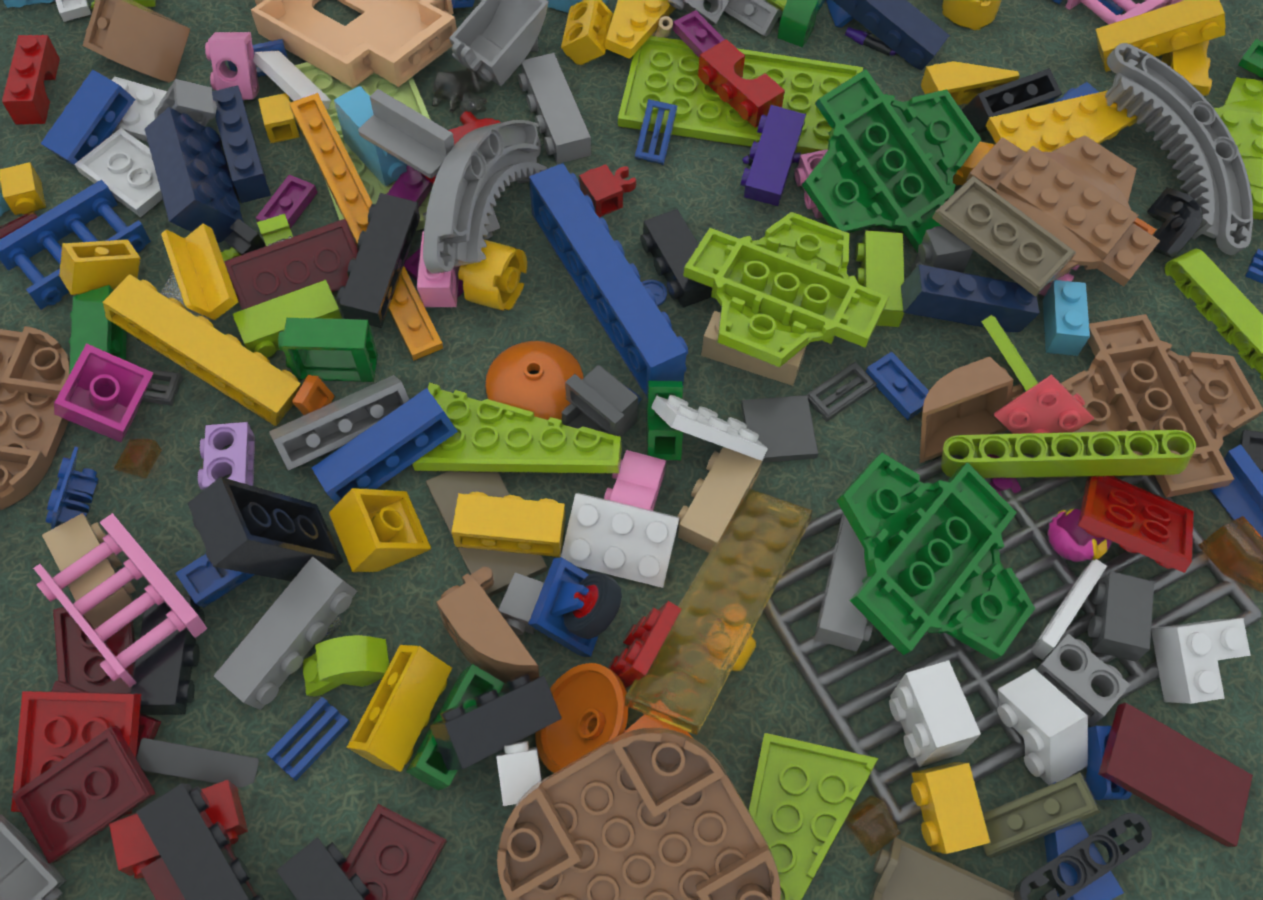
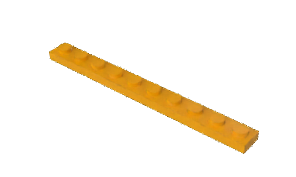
[289,93,443,361]

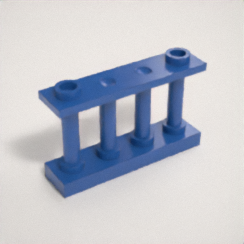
[0,179,151,310]

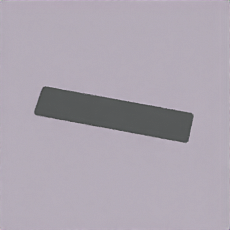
[136,738,259,788]

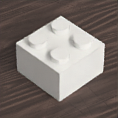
[889,660,981,767]

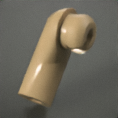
[651,16,673,38]

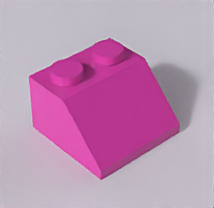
[54,343,153,443]

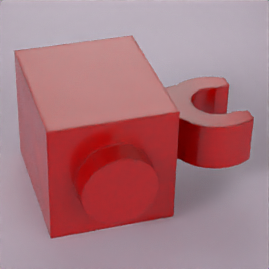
[579,164,636,217]

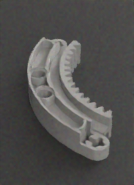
[1105,43,1253,255]
[423,120,547,274]

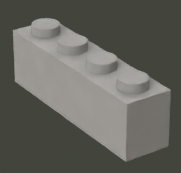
[518,53,591,164]
[269,375,410,471]
[814,513,873,651]
[214,556,358,710]

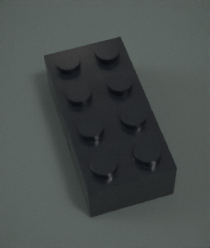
[187,477,343,582]

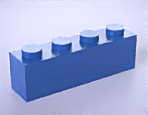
[312,388,458,504]

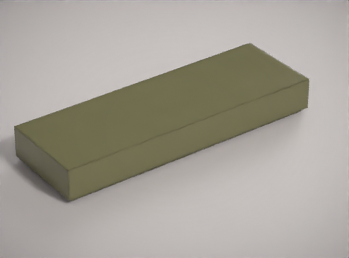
[983,773,1101,858]

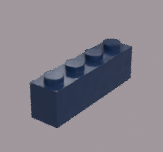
[833,0,950,71]
[212,85,271,203]
[901,264,1040,332]

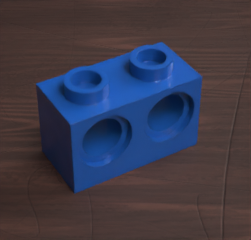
[175,554,254,608]

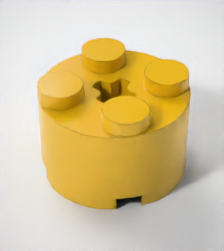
[942,0,1002,30]
[458,239,527,311]

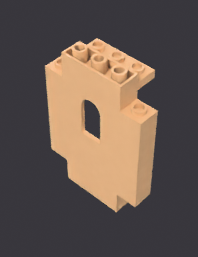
[251,0,457,88]

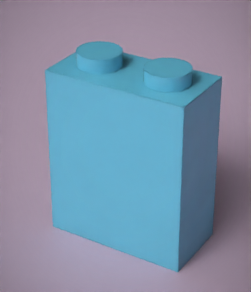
[334,86,408,187]

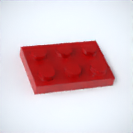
[608,601,682,689]

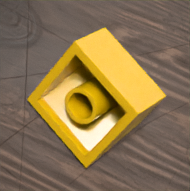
[329,488,431,572]

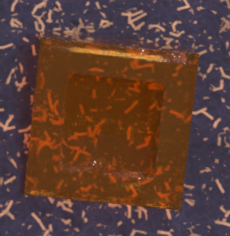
[114,439,162,479]
[845,795,901,856]

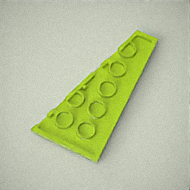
[412,382,622,473]
[749,733,878,900]

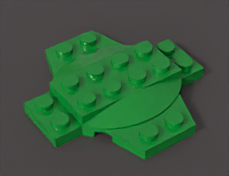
[802,69,981,253]
[836,452,1035,660]

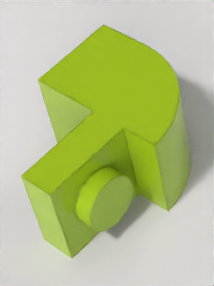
[303,635,389,697]

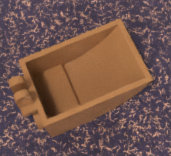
[82,0,190,83]
[920,356,1024,463]
[436,567,540,684]

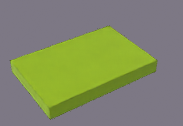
[981,315,1038,391]

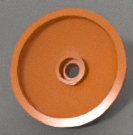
[486,341,584,420]
[535,663,628,773]

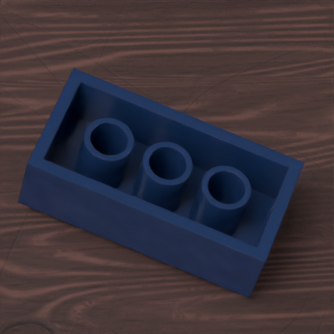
[144,107,244,243]

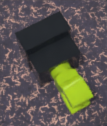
[221,218,266,261]

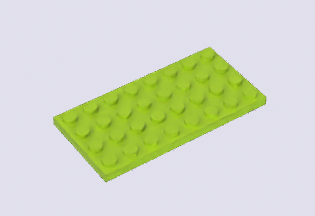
[618,36,863,155]

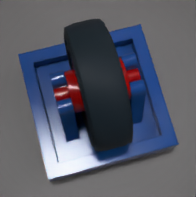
[528,557,622,657]

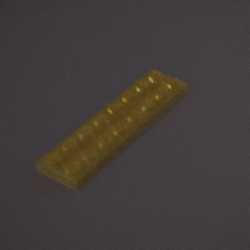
[625,489,812,735]

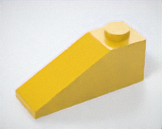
[921,61,1020,105]

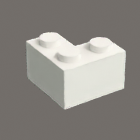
[1151,618,1251,704]
[997,668,1088,785]

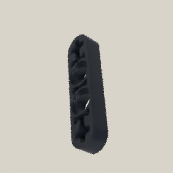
[1014,813,1152,900]

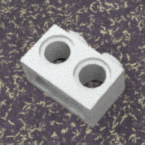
[496,741,542,806]

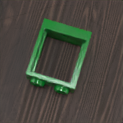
[278,317,378,382]

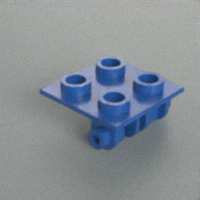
[46,447,99,530]

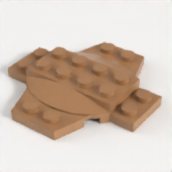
[966,135,1160,287]
[1061,314,1263,498]

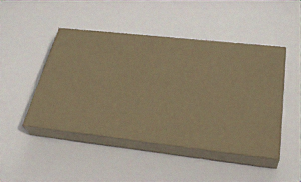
[932,176,1076,297]
[426,471,547,597]

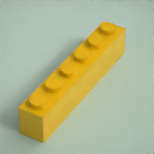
[103,274,301,426]

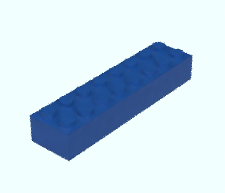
[529,163,688,398]

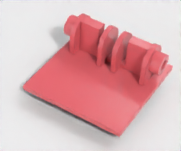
[994,374,1094,434]

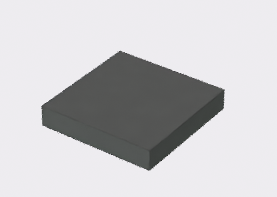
[741,395,818,463]

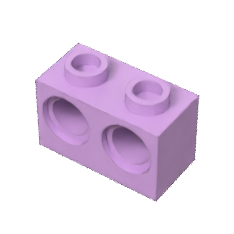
[198,422,255,490]

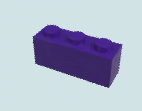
[740,105,806,206]

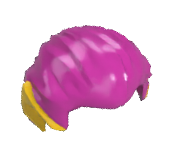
[1048,509,1112,562]

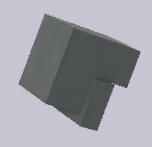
[561,365,638,437]

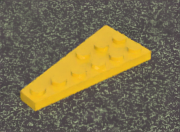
[605,0,676,59]
[986,90,1137,152]

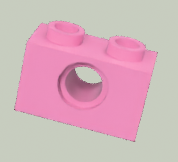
[205,32,259,100]

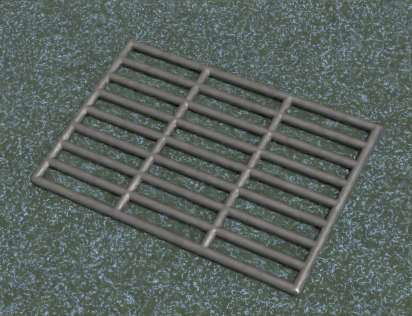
[735,430,1262,825]

